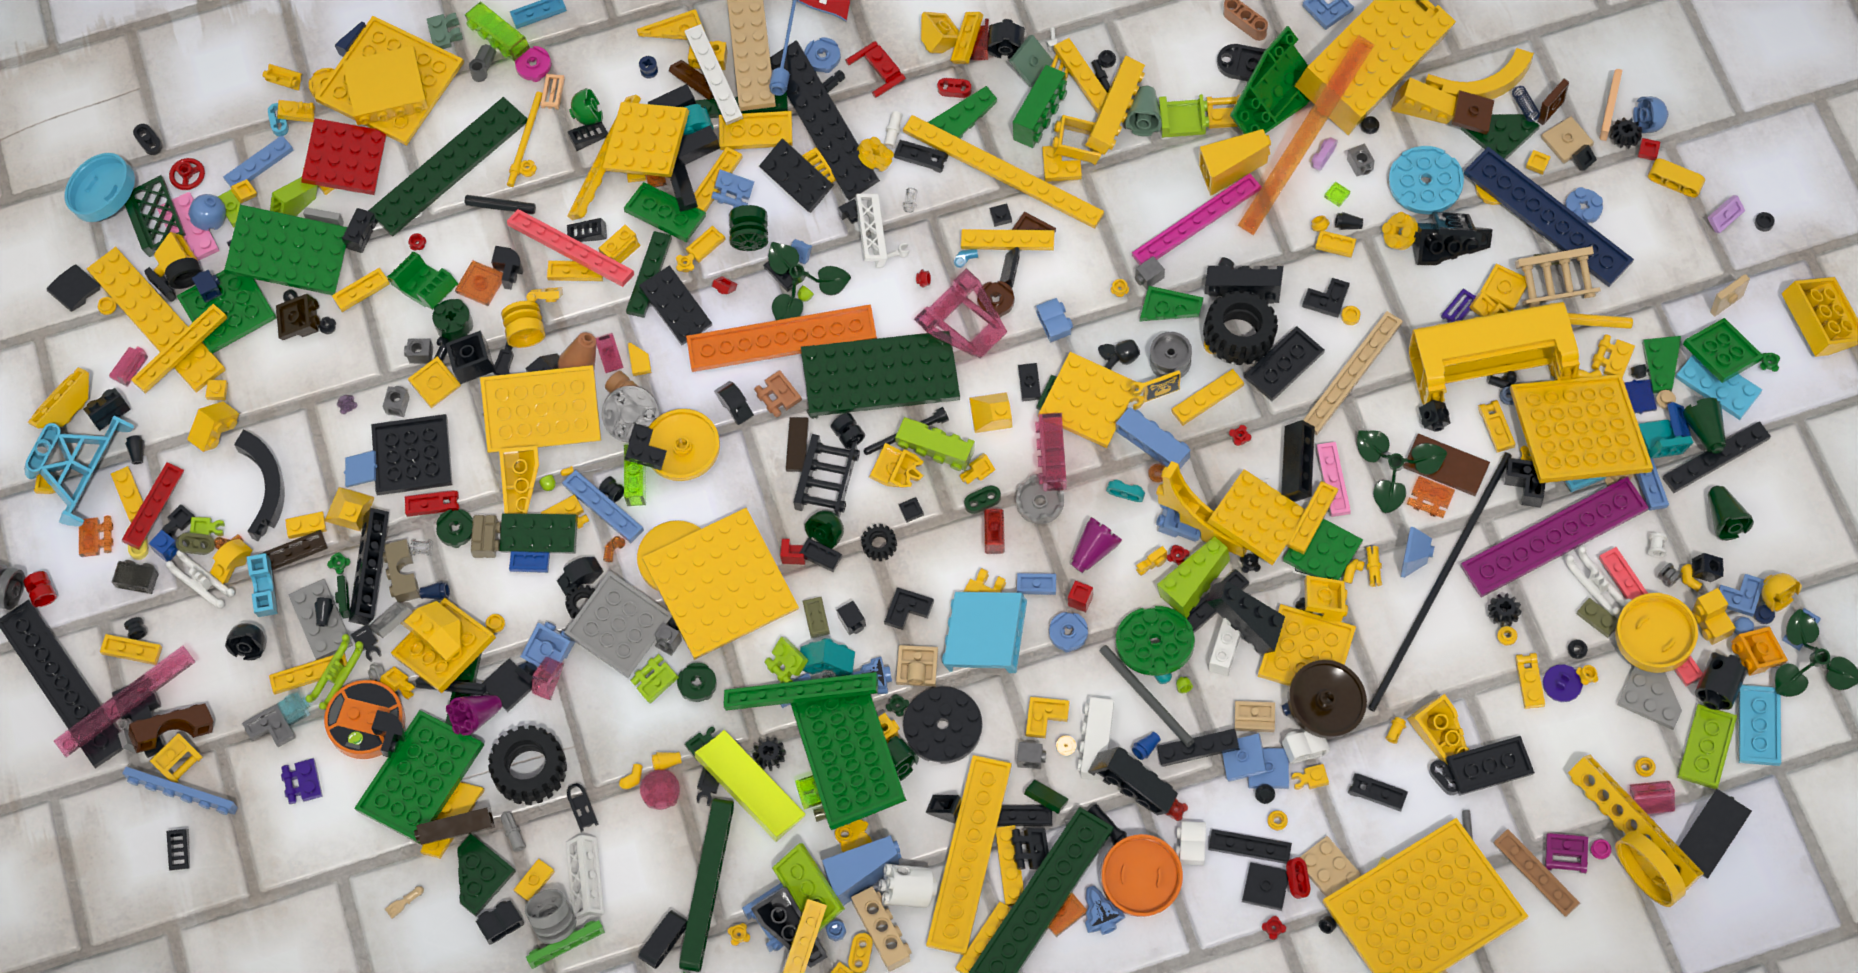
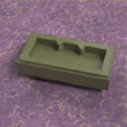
[803,597,830,638]

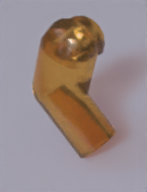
[214,534,243,550]
[603,536,625,562]

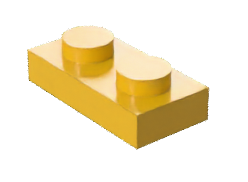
[285,511,327,539]

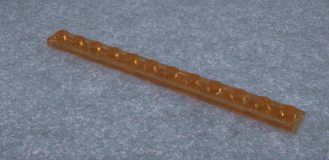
[1237,35,1374,235]

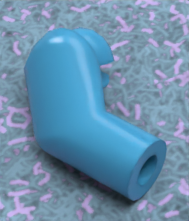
[954,249,978,268]

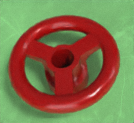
[169,158,205,190]

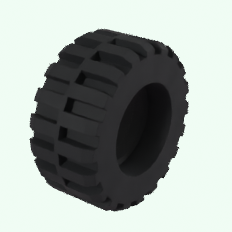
[1203,291,1278,365]
[488,725,567,805]

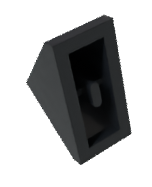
[926,795,961,824]

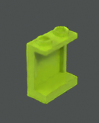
[1159,94,1209,138]

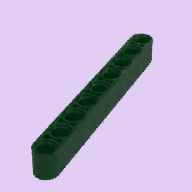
[679,798,734,972]

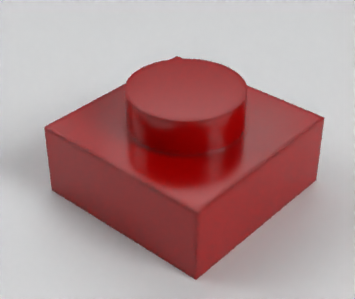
[1638,138,1661,161]
[712,276,738,294]

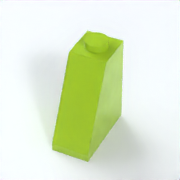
[270,177,318,216]

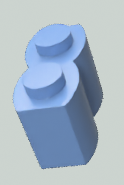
[1036,298,1073,343]

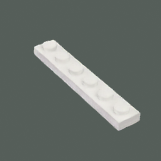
[684,24,743,125]

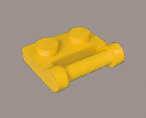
[1206,94,1241,129]
[149,733,203,783]

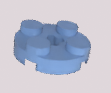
[804,37,841,73]
[1565,187,1603,223]
[1049,612,1088,652]

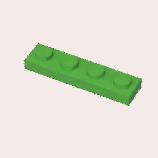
[526,920,605,969]

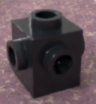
[1419,400,1451,432]

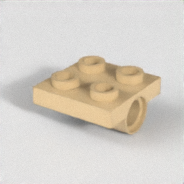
[896,645,938,687]

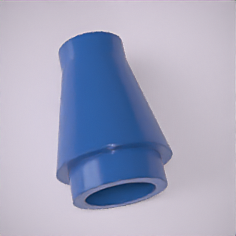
[1132,732,1161,760]

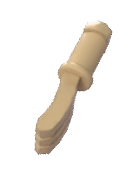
[385,886,424,919]

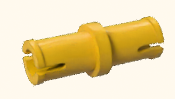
[1366,546,1382,587]

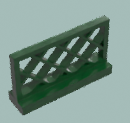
[124,175,186,257]

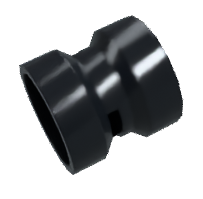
[599,476,626,503]

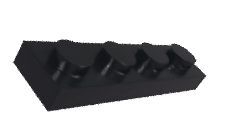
[1157,729,1240,767]

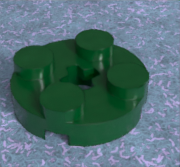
[436,509,473,548]
[677,663,717,702]

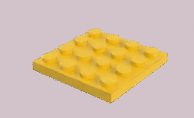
[602,102,689,177]
[1038,352,1136,448]
[1207,469,1305,566]
[391,598,496,694]
[1258,604,1356,686]

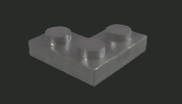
[242,704,295,747]

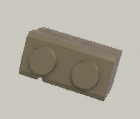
[471,515,501,558]

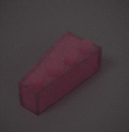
[1035,413,1067,491]

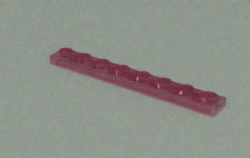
[54,646,195,758]

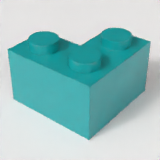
[800,638,855,677]

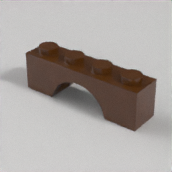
[128,703,214,753]

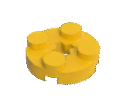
[857,137,894,171]
[1382,212,1418,250]

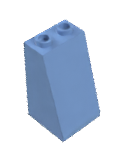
[822,835,902,906]

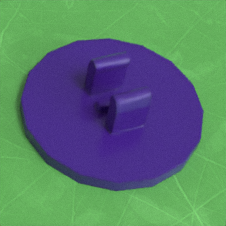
[1543,664,1583,702]

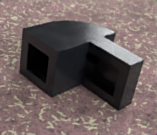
[491,246,523,290]
[714,381,754,425]
[557,557,604,596]
[371,710,405,758]

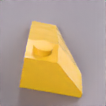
[499,446,539,514]
[1407,694,1469,764]

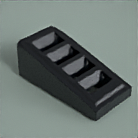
[567,121,608,151]
[567,218,607,242]
[166,829,190,871]

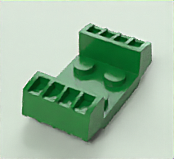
[387,252,458,310]

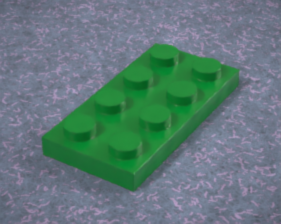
[624,182,706,243]

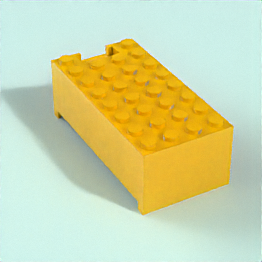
[1295,0,1456,136]

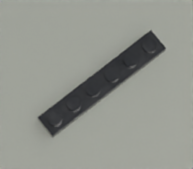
[1663,421,1771,493]

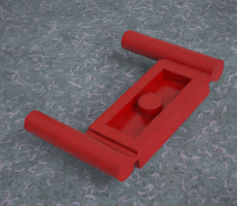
[845,41,906,98]

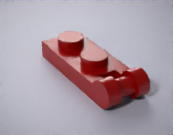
[404,491,459,517]

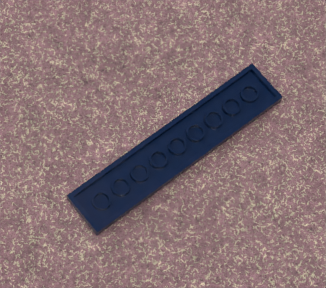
[1464,147,1634,287]

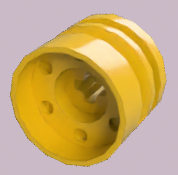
[501,301,546,348]

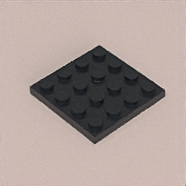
[371,414,453,496]

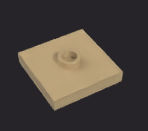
[1541,116,1594,164]
[1710,274,1750,317]

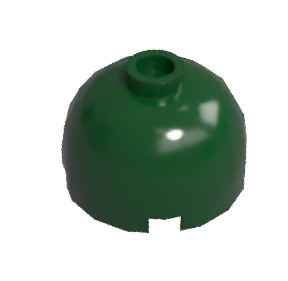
[805,510,844,549]

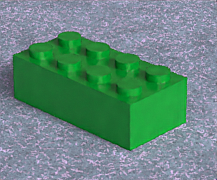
[1013,65,1067,148]

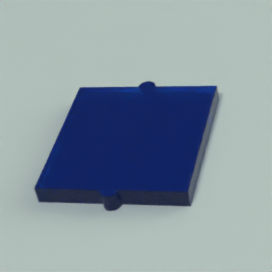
[1624,379,1657,414]

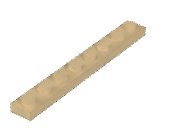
[1303,311,1403,435]

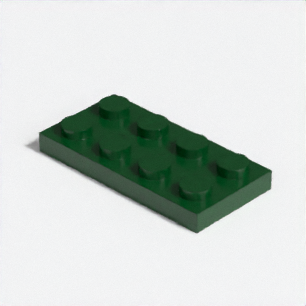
[499,513,578,554]

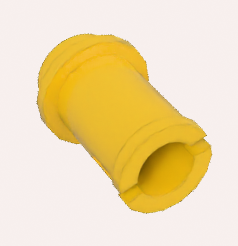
[1385,717,1406,744]

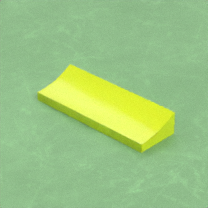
[695,730,806,842]

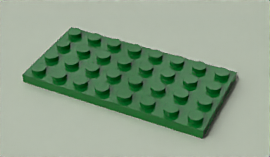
[791,694,907,831]

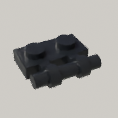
[1011,828,1049,870]

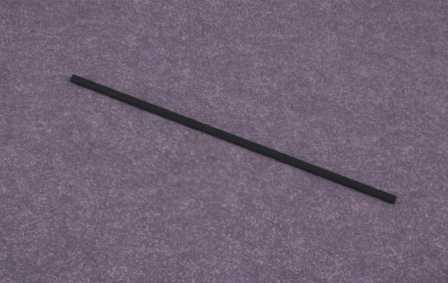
[1368,452,1512,712]

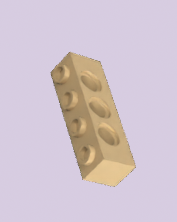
[851,886,912,972]

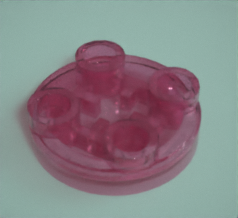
[640,770,680,810]

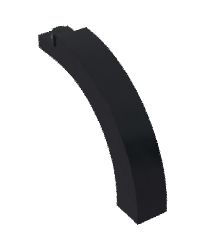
[234,429,285,541]

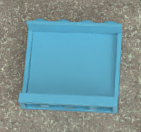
[942,592,1027,673]

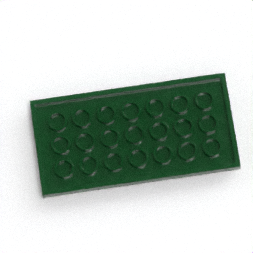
[801,331,960,417]

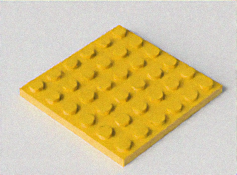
[315,16,464,146]
[1510,374,1653,483]
[642,508,799,660]

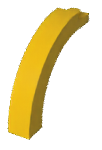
[1425,48,1534,99]

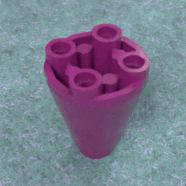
[1071,517,1122,573]
[446,695,502,735]

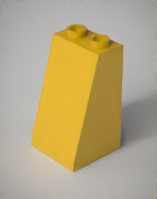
[1199,129,1271,196]

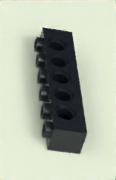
[348,508,389,626]

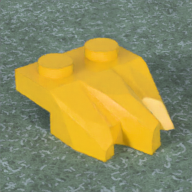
[869,443,924,488]

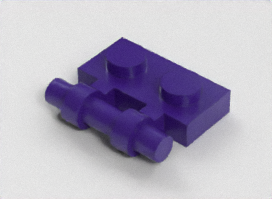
[281,758,323,804]

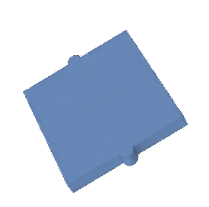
[344,451,377,488]

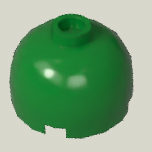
[569,88,603,125]

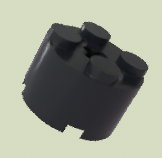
[987,19,1025,59]

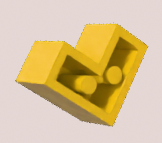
[187,401,239,452]
[1691,588,1736,645]

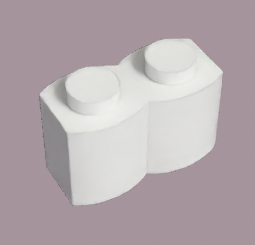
[1282,730,1330,764]
[1176,821,1206,865]

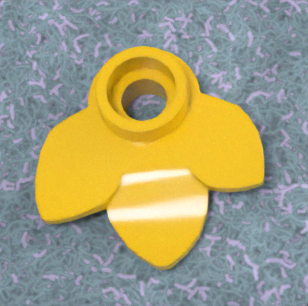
[835,820,872,852]

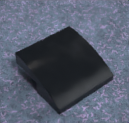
[47,264,100,312]

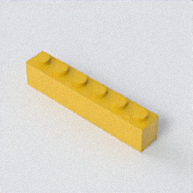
[1085,55,1145,155]

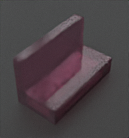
[109,346,148,387]
[1630,781,1675,814]

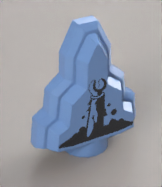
[849,656,892,695]
[1085,886,1126,935]

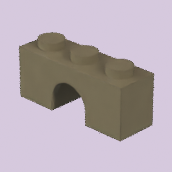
[383,539,421,603]

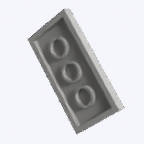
[288,579,353,660]

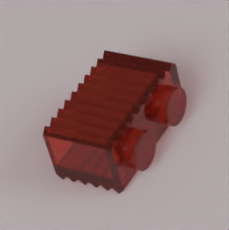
[984,509,1005,554]

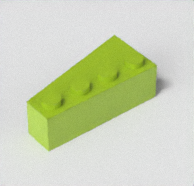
[895,417,975,471]
[1157,536,1230,618]

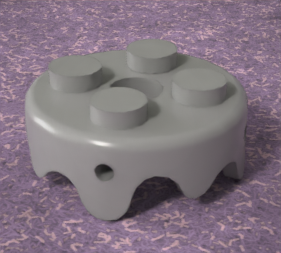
[1016,474,1064,524]

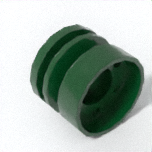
[729,205,768,251]

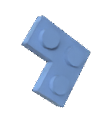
[1302,0,1354,30]
[1719,574,1764,617]

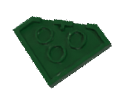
[1461,114,1540,160]
[457,834,516,917]

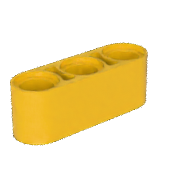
[1648,158,1705,198]

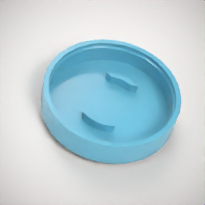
[64,153,135,222]

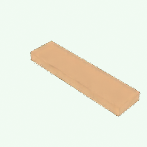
[1599,69,1622,141]

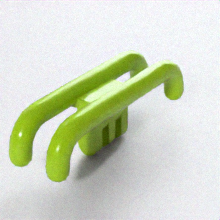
[305,634,363,710]

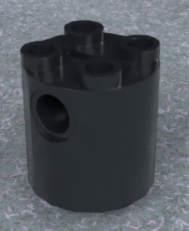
[1695,652,1748,710]

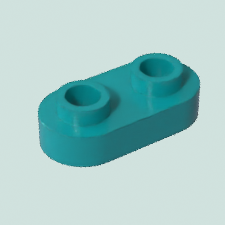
[1106,480,1145,502]

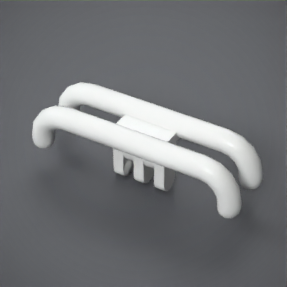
[1566,546,1631,616]
[166,550,235,609]

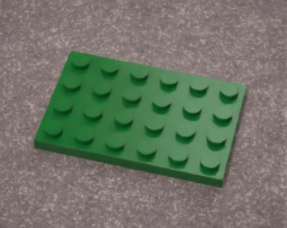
[224,204,347,295]
[354,710,484,844]

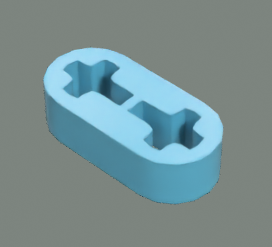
[268,103,289,137]

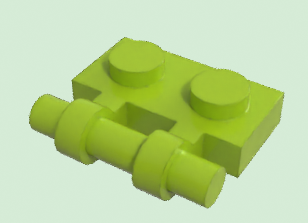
[764,637,808,683]
[630,654,679,704]

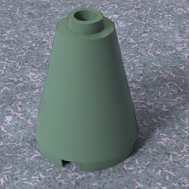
[1125,85,1162,136]

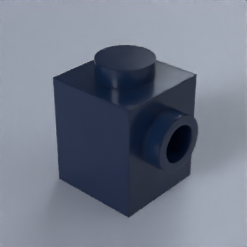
[192,269,222,303]

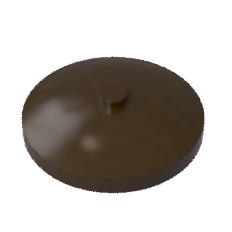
[1287,660,1367,739]

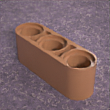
[1223,0,1268,41]

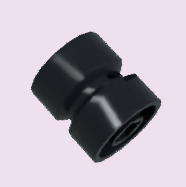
[831,413,865,449]

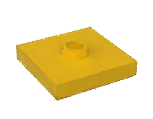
[1480,263,1527,311]
[408,356,461,409]

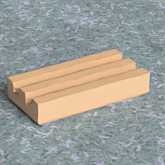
[540,74,565,110]

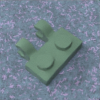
[427,13,463,49]

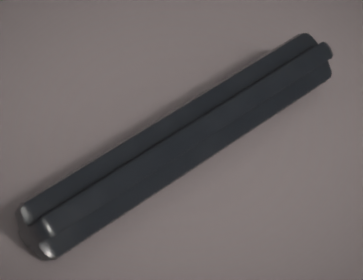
[464,195,536,214]
[415,677,487,696]

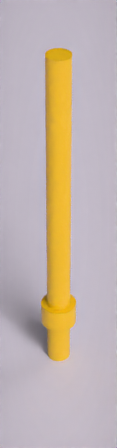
[507,91,543,187]

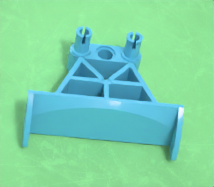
[24,416,134,526]

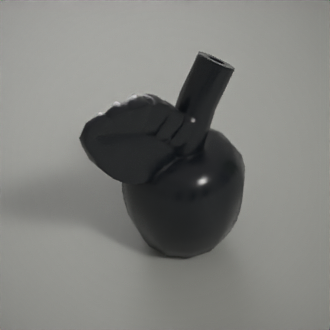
[1098,339,1140,370]

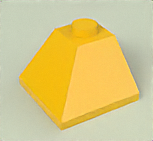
[921,12,959,53]
[969,392,1012,433]
[325,487,374,532]

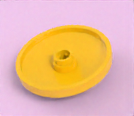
[649,409,720,481]
[637,521,701,591]

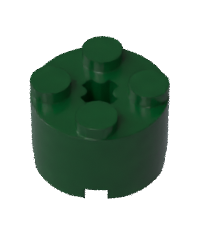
[432,299,473,342]
[888,736,919,781]

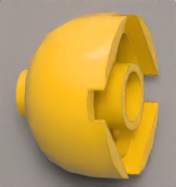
[1761,573,1802,612]

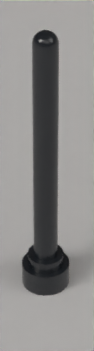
[863,407,949,455]

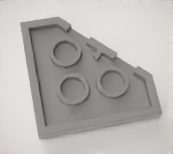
[1617,667,1682,730]

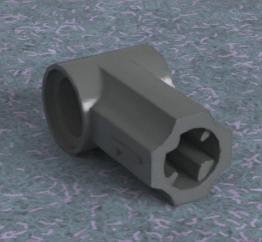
[469,44,496,82]

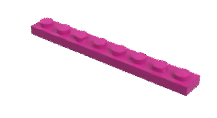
[1132,173,1261,265]

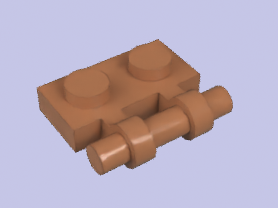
[754,370,802,418]

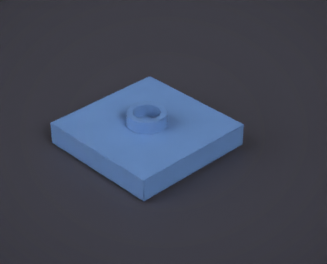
[1222,733,1267,782]
[1248,748,1289,789]

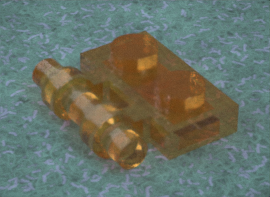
[1407,476,1455,518]
[79,515,114,557]

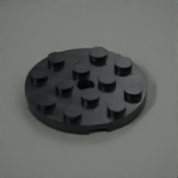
[903,687,982,764]

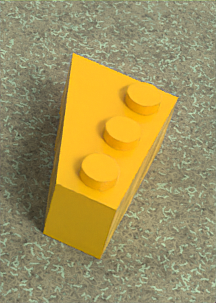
[1390,77,1457,124]

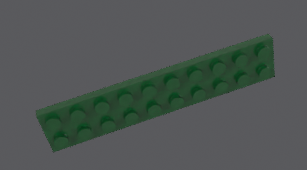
[368,97,527,237]
[969,807,1114,973]

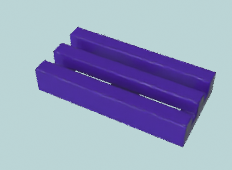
[1441,288,1476,323]

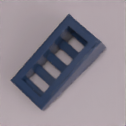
[335,21,366,57]

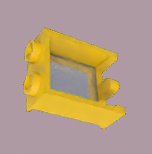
[1052,115,1101,165]

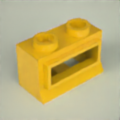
[598,224,641,263]

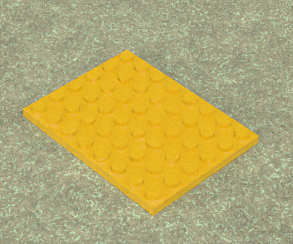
[1322,818,1529,973]

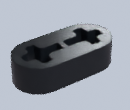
[1429,760,1458,795]

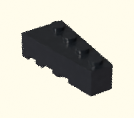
[1204,266,1284,304]

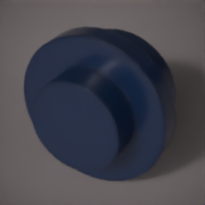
[1754,605,1775,624]

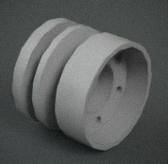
[524,889,577,944]

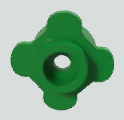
[1760,353,1780,372]
[327,552,350,574]

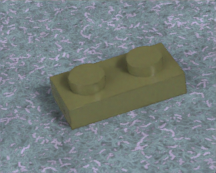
[1576,598,1618,638]

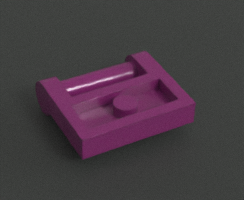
[1545,833,1588,874]

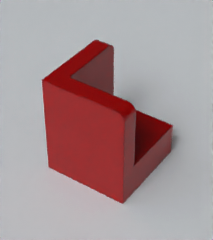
[780,539,806,565]
[1068,580,1093,613]

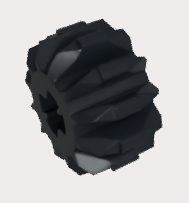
[1610,117,1642,149]
[1487,593,1522,627]
[752,737,786,771]

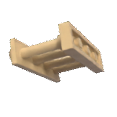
[1515,247,1601,308]

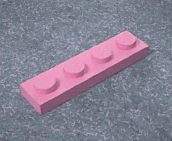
[1316,442,1351,517]

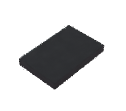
[1432,212,1477,237]

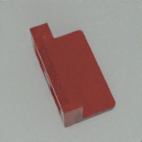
[970,18,989,60]

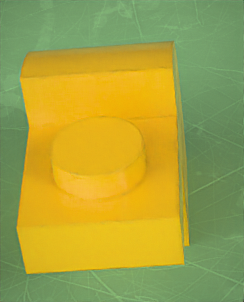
[210,539,253,584]

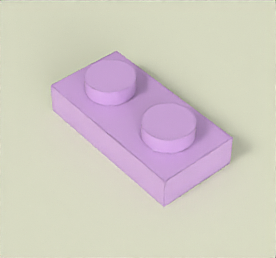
[1707,195,1745,233]

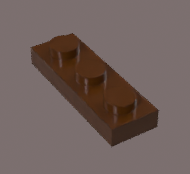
[669,60,714,100]

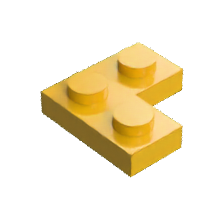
[1042,146,1082,182]
[1026,697,1070,739]

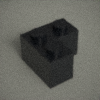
[1504,458,1546,508]

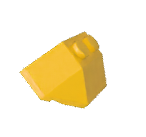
[28,367,89,429]
[401,601,462,662]

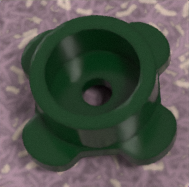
[886,694,909,717]

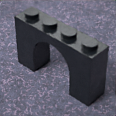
[648,84,720,166]

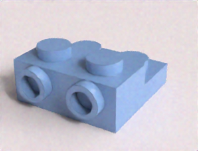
[1156,505,1200,542]
[520,621,575,676]

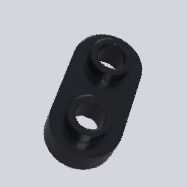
[133,124,162,155]

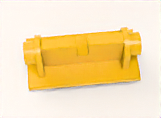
[262,64,302,91]

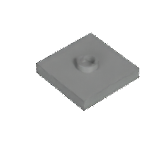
[369,602,413,638]

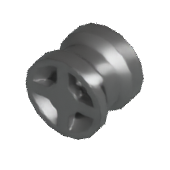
[1657,563,1683,588]

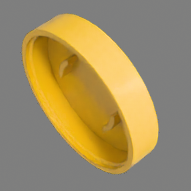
[1615,593,1698,673]
[1615,831,1686,907]

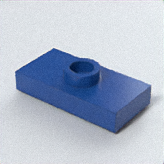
[1667,402,1691,437]
[509,551,550,573]

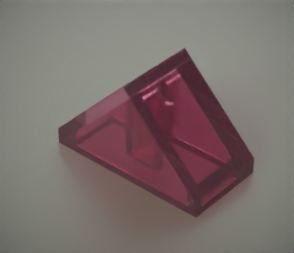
[596,333,624,373]
[532,657,564,700]

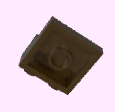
[276,294,320,340]

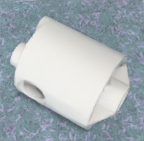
[879,864,937,908]

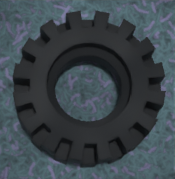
[861,524,897,561]
[565,585,595,618]

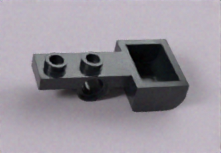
[112,677,164,758]

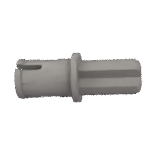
[501,812,526,852]

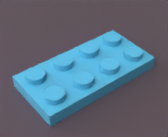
[1675,354,1762,420]
[1739,685,1781,766]

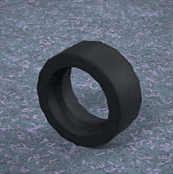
[165,258,202,289]

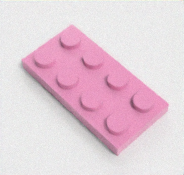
[157,192,219,261]

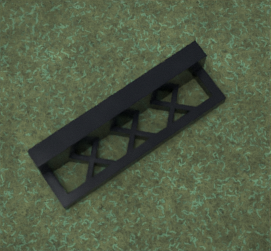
[669,161,698,212]

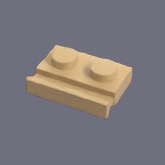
[1234,701,1275,732]

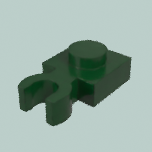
[684,727,719,761]

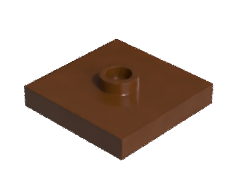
[1537,78,1569,125]
[1452,90,1494,135]

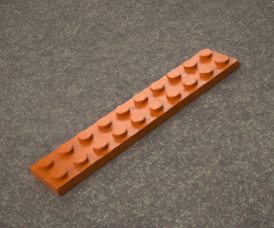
[686,304,877,372]

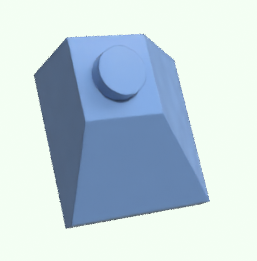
[1401,527,1435,578]

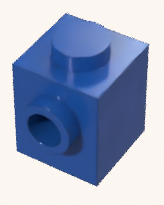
[148,530,178,562]

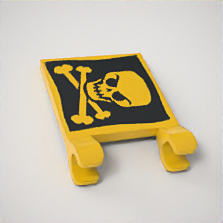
[1130,370,1181,410]

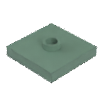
[1009,35,1053,87]

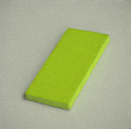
[1677,704,1737,790]
[772,843,845,932]

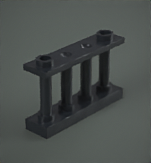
[793,434,860,518]

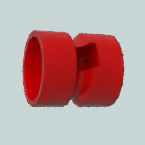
[23,571,57,607]

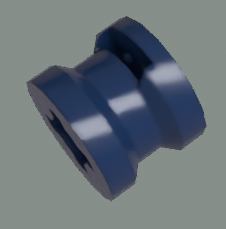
[639,56,658,79]

